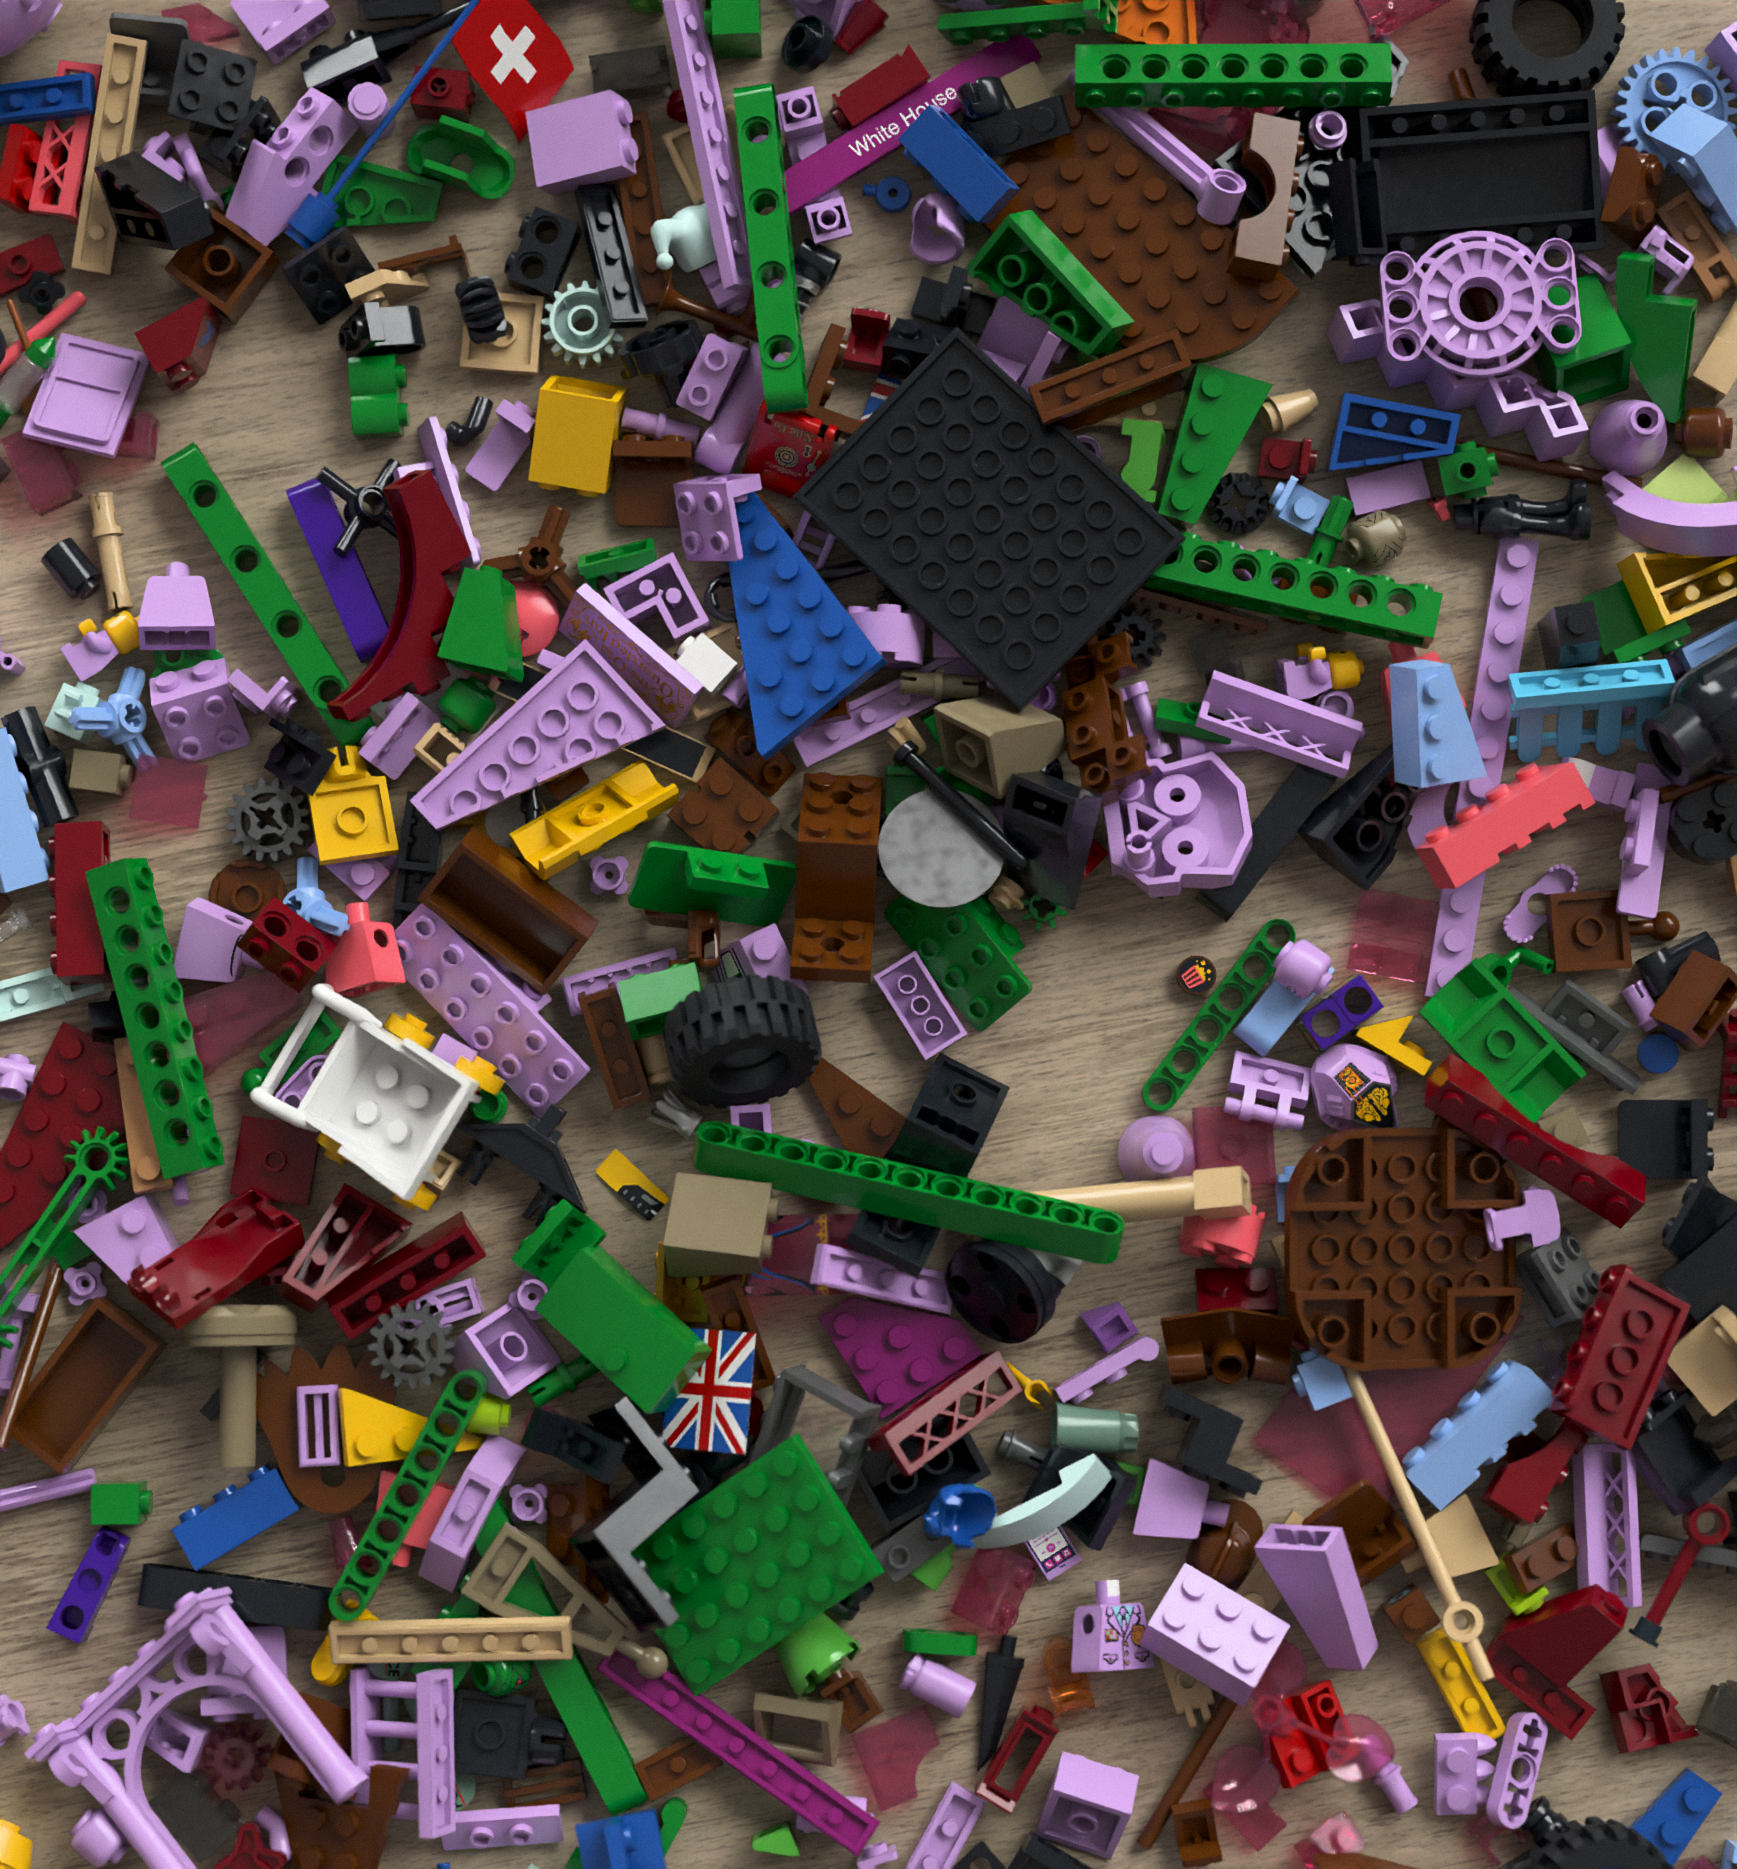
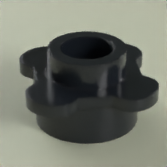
[18,270,65,315]

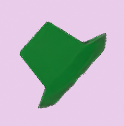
[406,115,515,199]

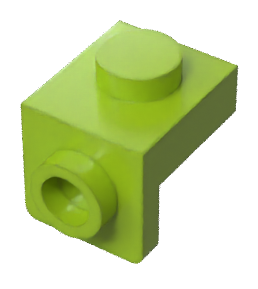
[1482,1547,1549,1615]

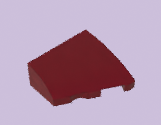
[1599,1663,1699,1754]

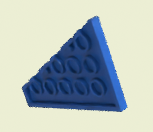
[728,491,887,760]

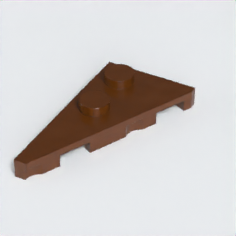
[808,1057,906,1159]

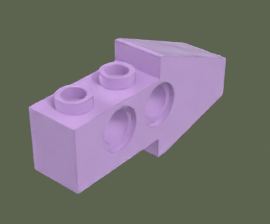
[225,87,359,246]

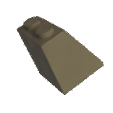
[934,694,1066,799]
[663,1172,779,1278]

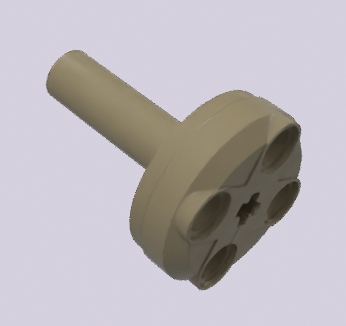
[179,1304,297,1467]

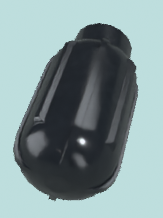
[1641,643,1737,787]

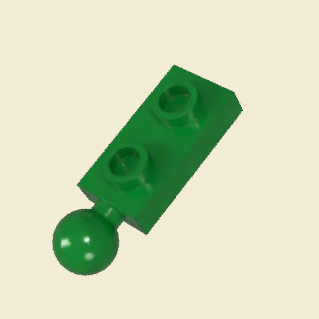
[240,1009,343,1098]

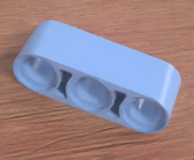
[1232,966,1335,1057]

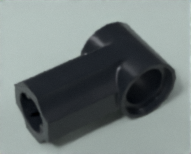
[1635,931,1721,997]

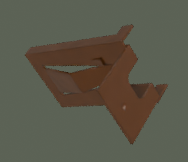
[377,235,472,278]

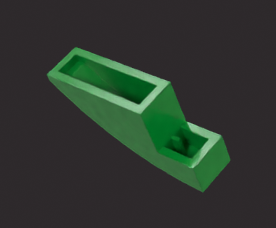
[1616,251,1698,423]

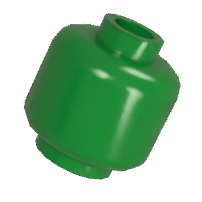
[437,676,496,736]

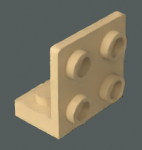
[1667,1305,1737,1416]

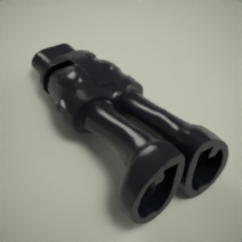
[1453,478,1591,541]

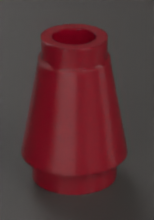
[834,0,889,56]

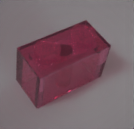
[0,428,84,516]

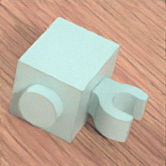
[44,681,104,746]

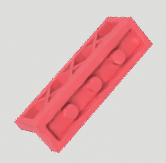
[28,60,102,225]

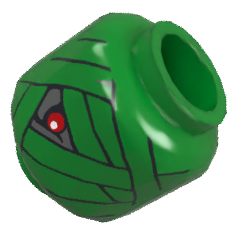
[471,1660,533,1697]

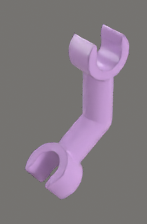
[173,132,224,211]

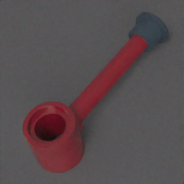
[1628,1501,1730,1648]

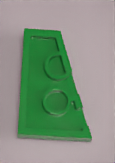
[321,154,445,229]

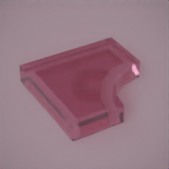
[851,1705,940,1811]

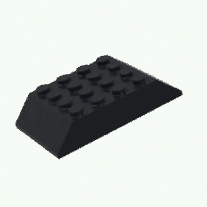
[1358,90,1605,269]

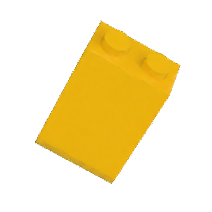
[528,374,629,497]

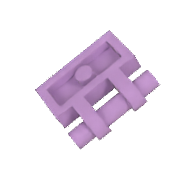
[1223,1051,1311,1131]

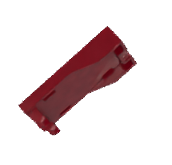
[127,1186,305,1331]

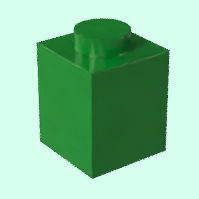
[91,1481,153,1525]

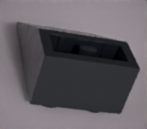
[1003,771,1103,910]

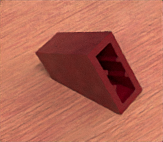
[1499,1584,1628,1689]

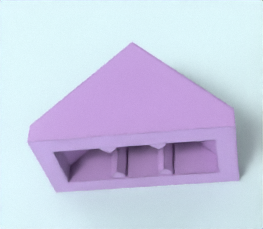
[145,1708,215,1773]

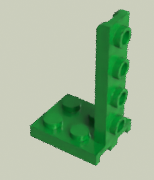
[937,0,1118,46]

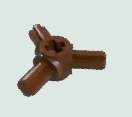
[483,505,578,610]

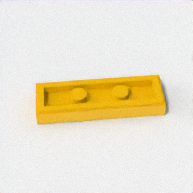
[1414,1627,1506,1740]

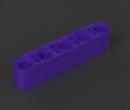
[286,477,389,663]

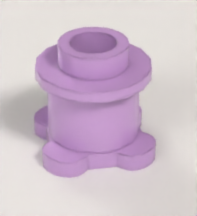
[0,1694,30,1747]

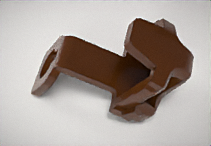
[644,909,721,972]

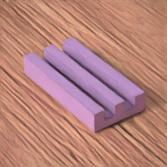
[296,1384,341,1467]

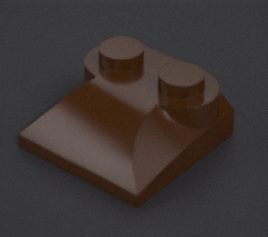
[1600,146,1664,250]

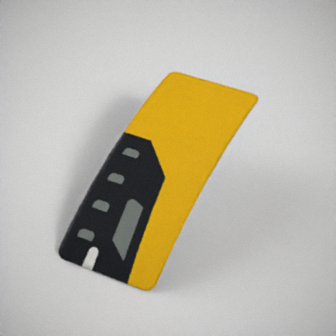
[596,1149,669,1221]

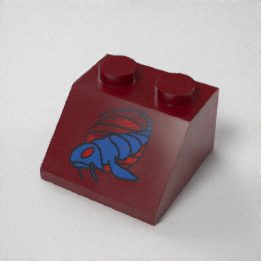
[134,296,222,392]

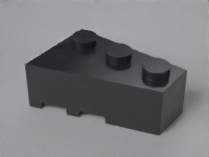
[94,151,214,251]

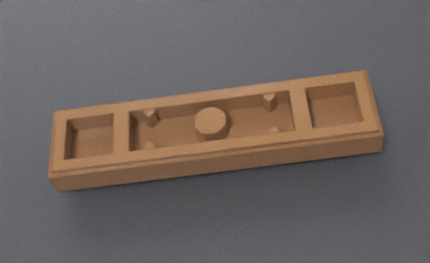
[113,1037,176,1195]

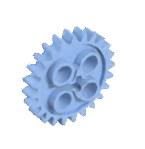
[1610,47,1737,177]

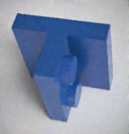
[575,1808,667,1869]

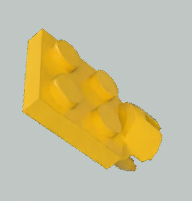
[307,746,399,866]

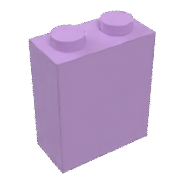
[526,90,638,196]

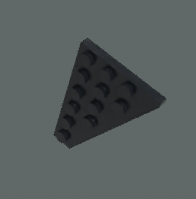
[1211,33,1409,280]

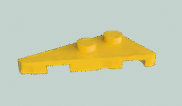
[338,1388,483,1467]

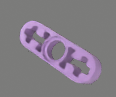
[1486,1711,1548,1829]

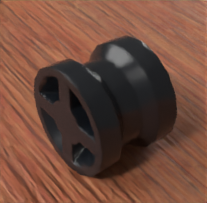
[1519,1796,1567,1848]

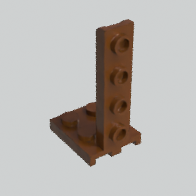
[798,323,864,442]

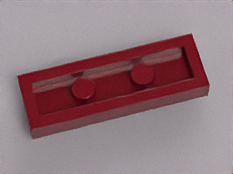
[1484,1632,1597,1741]

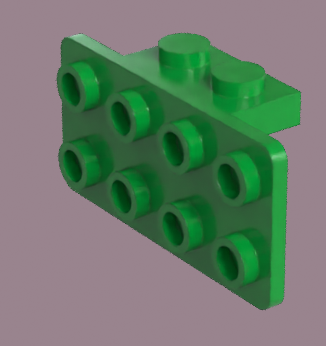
[628,841,797,927]
[884,893,1033,1032]

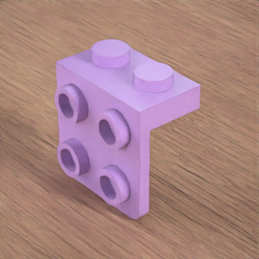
[977,296,1071,393]
[149,657,250,765]
[200,1625,288,1722]

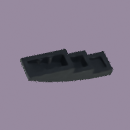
[393,791,445,931]

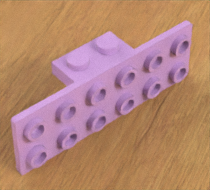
[394,903,590,1118]

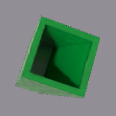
[1531,273,1632,406]

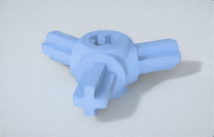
[69,666,157,773]
[283,857,351,936]

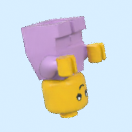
[60,611,140,682]
[1273,642,1364,700]

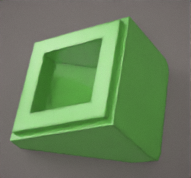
[752,1820,800,1857]

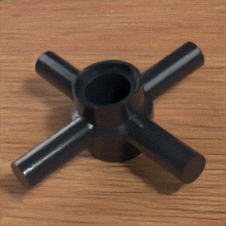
[315,459,402,557]

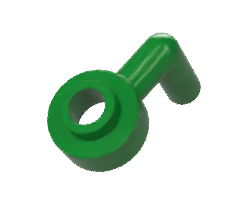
[1479,946,1554,988]

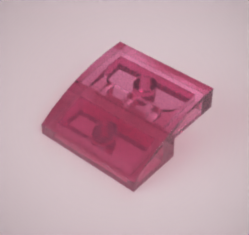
[1347,888,1440,984]

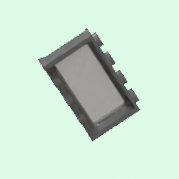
[747,1364,883,1508]

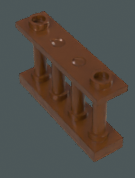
[1028,329,1192,433]

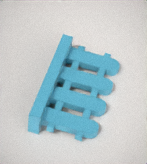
[1508,659,1675,763]

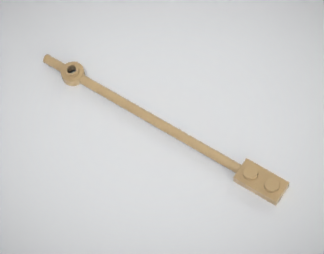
[1269,1234,1495,1682]

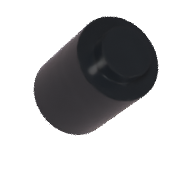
[41,538,102,600]

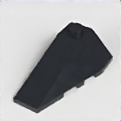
[1297,743,1426,891]

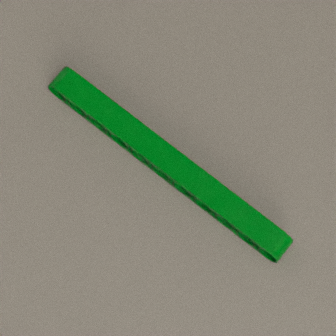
[693,1121,1125,1265]

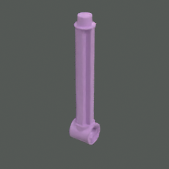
[1068,67,1247,225]

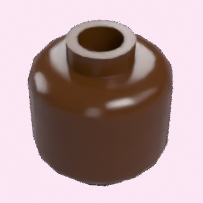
[1675,407,1733,458]

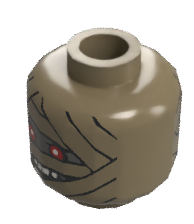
[1345,510,1406,568]

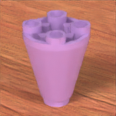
[1588,399,1668,477]

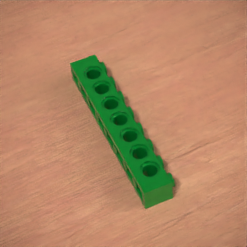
[1075,43,1392,109]
[1143,532,1443,649]
[85,858,225,1180]

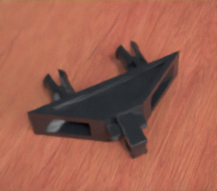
[455,1104,588,1227]

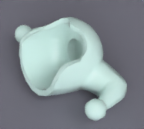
[650,202,717,273]

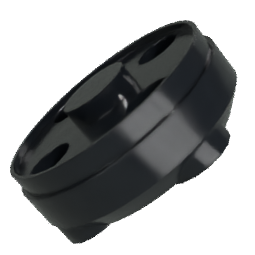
[945,1235,1061,1344]

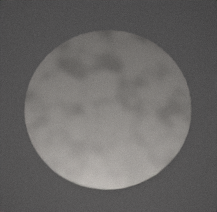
[878,789,1005,907]

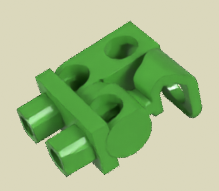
[1119,418,1166,503]

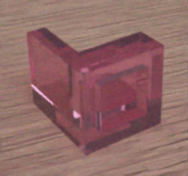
[116,412,160,460]

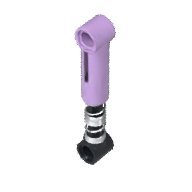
[693,237,842,474]

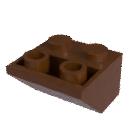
[1649,950,1737,1052]

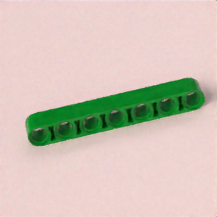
[329,1369,488,1621]

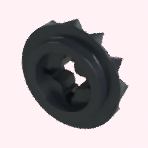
[1207,472,1269,535]

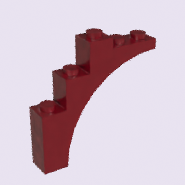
[326,470,472,722]

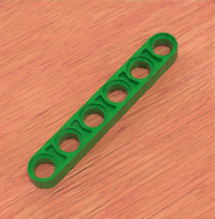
[1142,918,1296,1111]

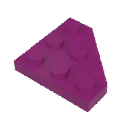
[818,1297,982,1419]

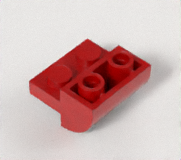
[1252,1679,1361,1789]

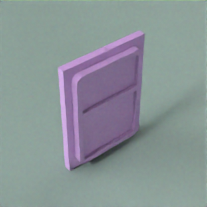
[22,333,150,459]

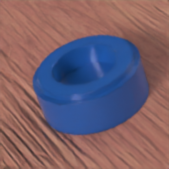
[1636,1034,1679,1074]

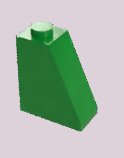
[437,565,524,683]

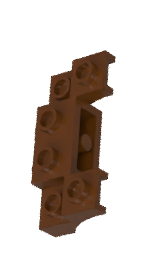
[1061,631,1152,808]

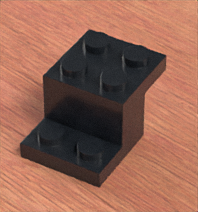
[1158,1384,1263,1499]

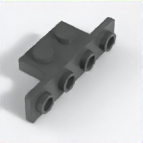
[1508,978,1640,1095]

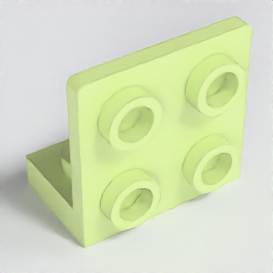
[1643,453,1737,504]

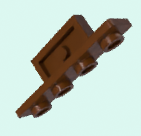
[1129,556,1269,635]
[547,1470,611,1607]

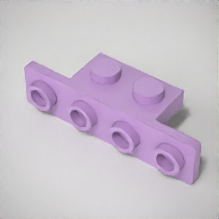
[392,416,481,574]
[1616,763,1672,920]

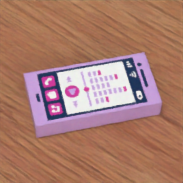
[1007,1503,1082,1581]

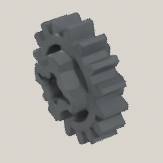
[225,778,312,863]
[368,1300,457,1389]

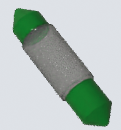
[0,337,56,430]

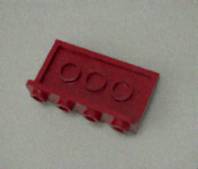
[1549,1264,1691,1451]

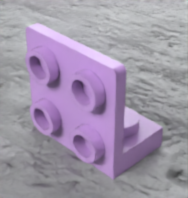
[230,0,337,66]
[673,474,762,561]

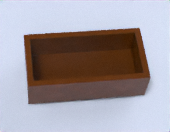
[417,826,599,995]
[12,1296,168,1474]

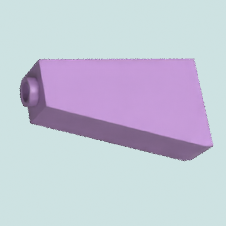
[1254,1523,1379,1671]

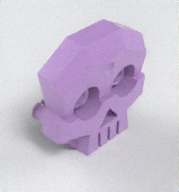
[1102,751,1253,898]

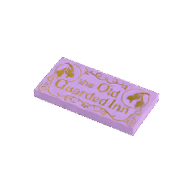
[558,583,703,730]

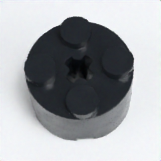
[1667,782,1737,865]

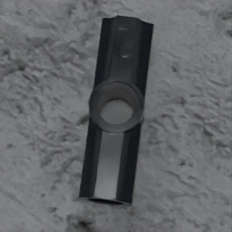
[1,706,79,828]

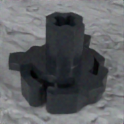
[618,319,706,408]

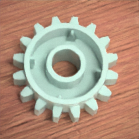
[541,281,628,369]

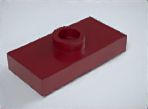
[0,233,66,298]

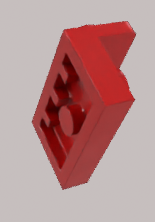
[0,124,66,217]

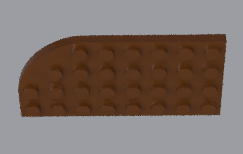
[980,92,1300,364]

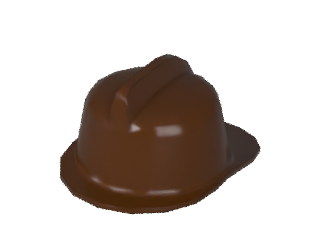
[1186,1499,1263,1590]

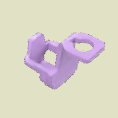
[1574,225,1694,296]
[1483,1185,1560,1251]

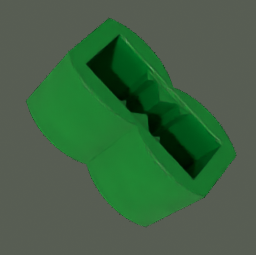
[348,354,410,440]

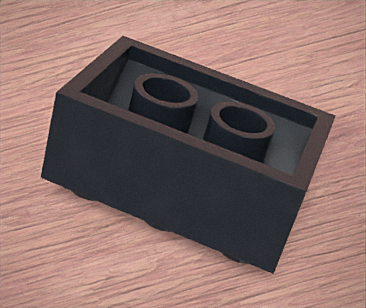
[857,1405,991,1532]

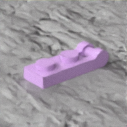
[1053,1336,1159,1405]

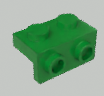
[511,1199,607,1289]

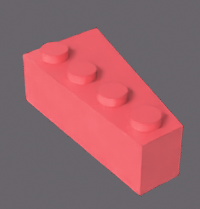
[1415,762,1596,889]

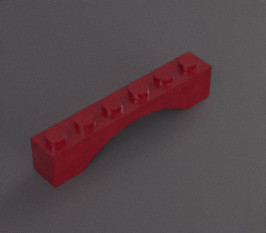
[1424,1053,1646,1229]
[1480,1325,1589,1527]

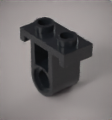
[338,302,426,364]

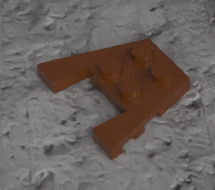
[270,1749,410,1869]

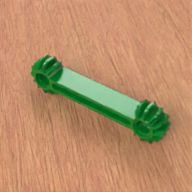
[0,1127,130,1359]

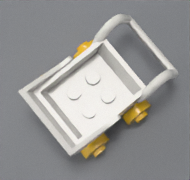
[250,984,505,1211]

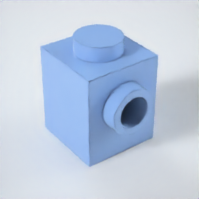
[1290,1350,1352,1411]

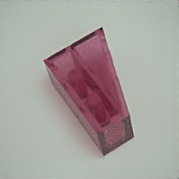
[183,970,305,1079]

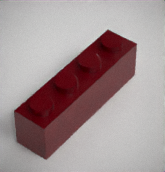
[49,820,113,986]
[327,1211,487,1340]

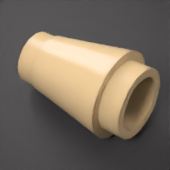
[1258,389,1319,434]

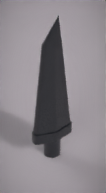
[977,1634,1025,1772]

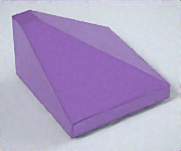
[1080,1302,1139,1354]

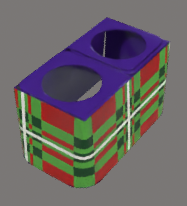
[1295,973,1384,1052]

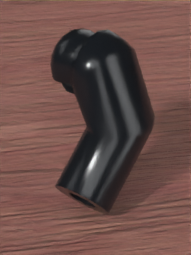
[445,396,493,447]

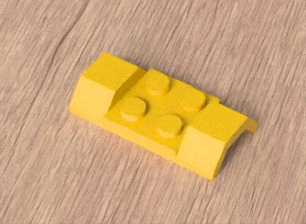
[508,759,679,881]

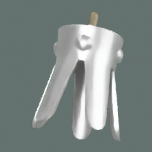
[646,1085,704,1140]

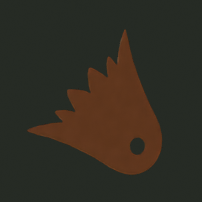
[218,1337,416,1514]

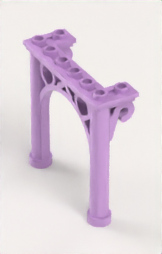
[24,1586,370,1869]

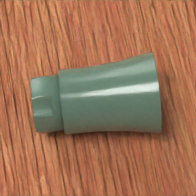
[1050,1401,1139,1454]

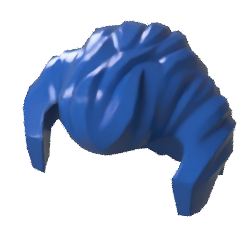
[923,1483,997,1549]

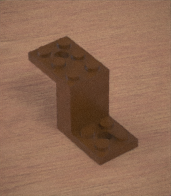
[790,772,883,984]

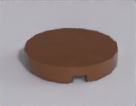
[208,858,288,922]

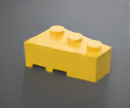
[1616,552,1737,635]

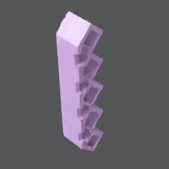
[1326,299,1589,462]

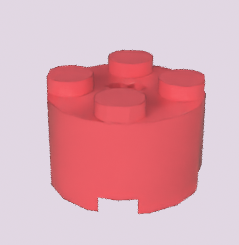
[1178,1204,1267,1269]

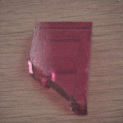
[161,2,241,44]

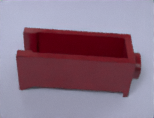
[830,45,931,131]
[975,1704,1059,1815]

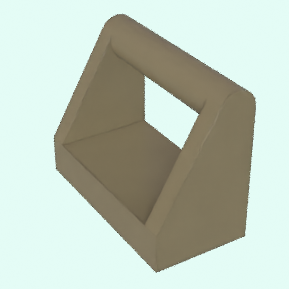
[753,1690,843,1767]

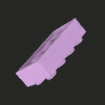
[873,951,967,1061]

